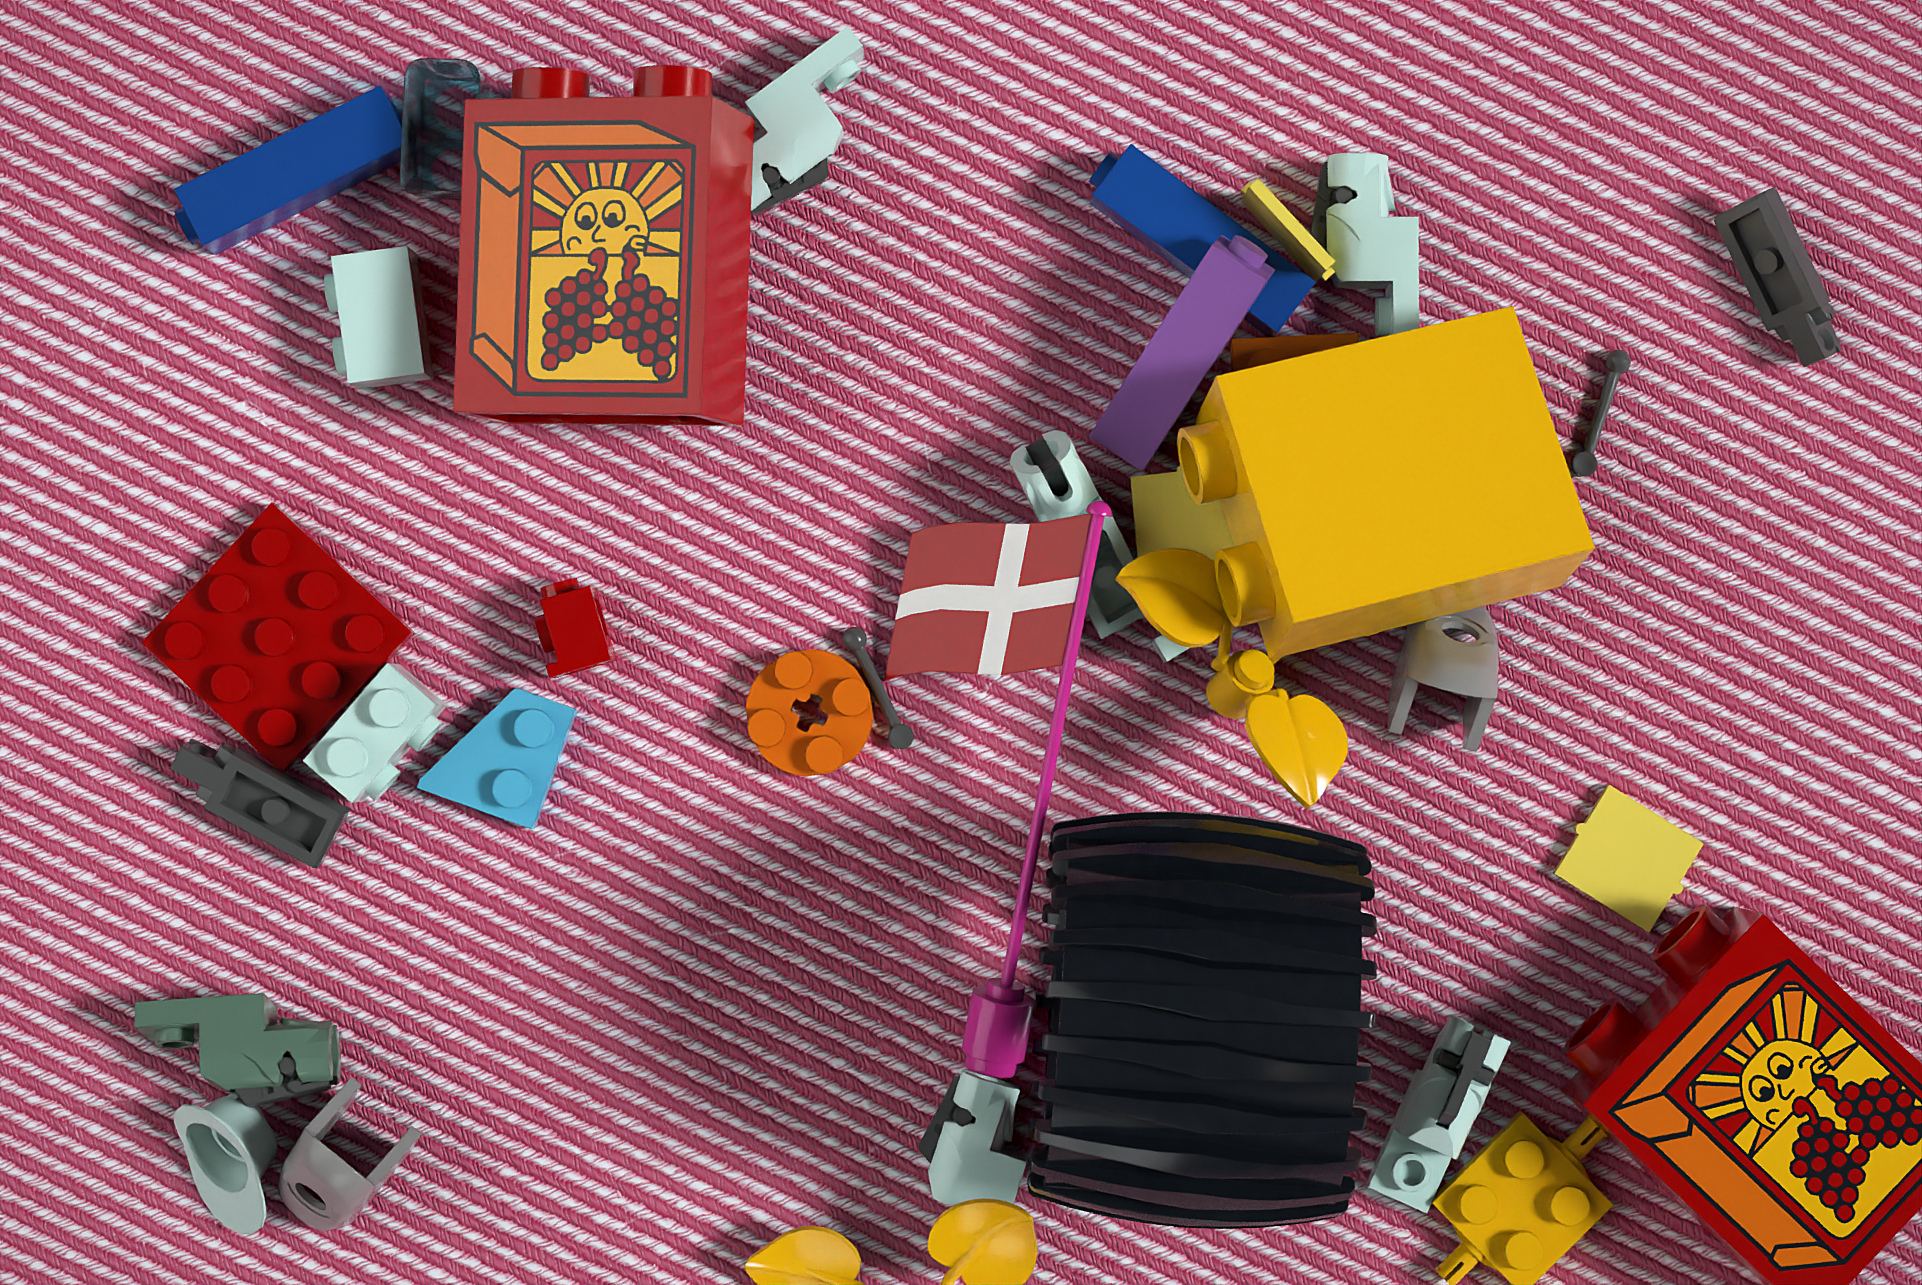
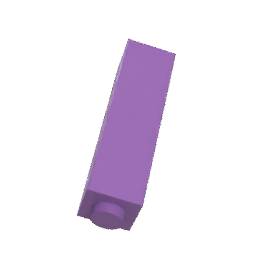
[1089,234,1275,471]

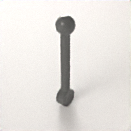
[1570,349,1631,477]
[842,627,914,749]

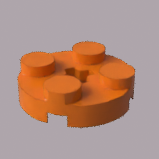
[746,649,874,776]

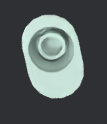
[174,1092,278,1235]

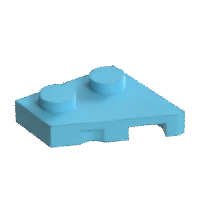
[417,688,578,829]

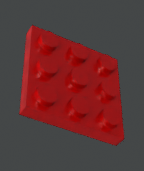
[141,502,415,772]

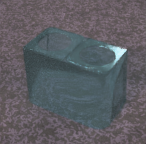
[400,58,489,200]

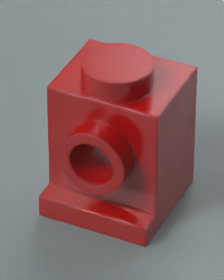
[535,578,617,678]

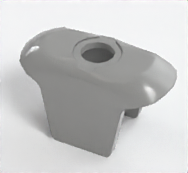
[1388,606,1499,752]
[279,1077,422,1231]

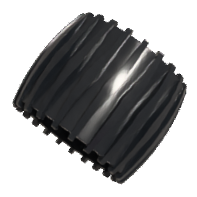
[1027,811,1377,1229]

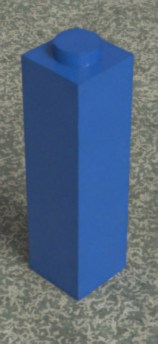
[174,85,419,255]
[1089,144,1316,337]

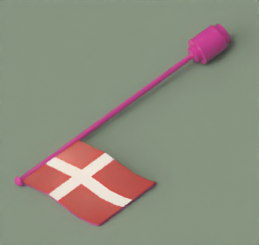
[884,501,1112,1078]

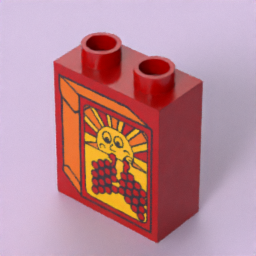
[453,65,754,427]
[1560,904,1922,1285]

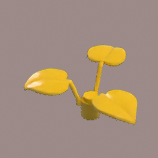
[1115,548,1379,809]
[744,1198,1038,1285]

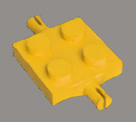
[1432,1111,1613,1285]

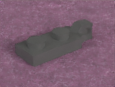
[1714,187,1841,367]
[170,738,350,869]

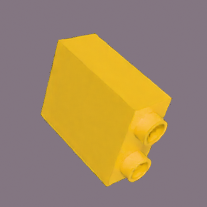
[1177,306,1595,660]

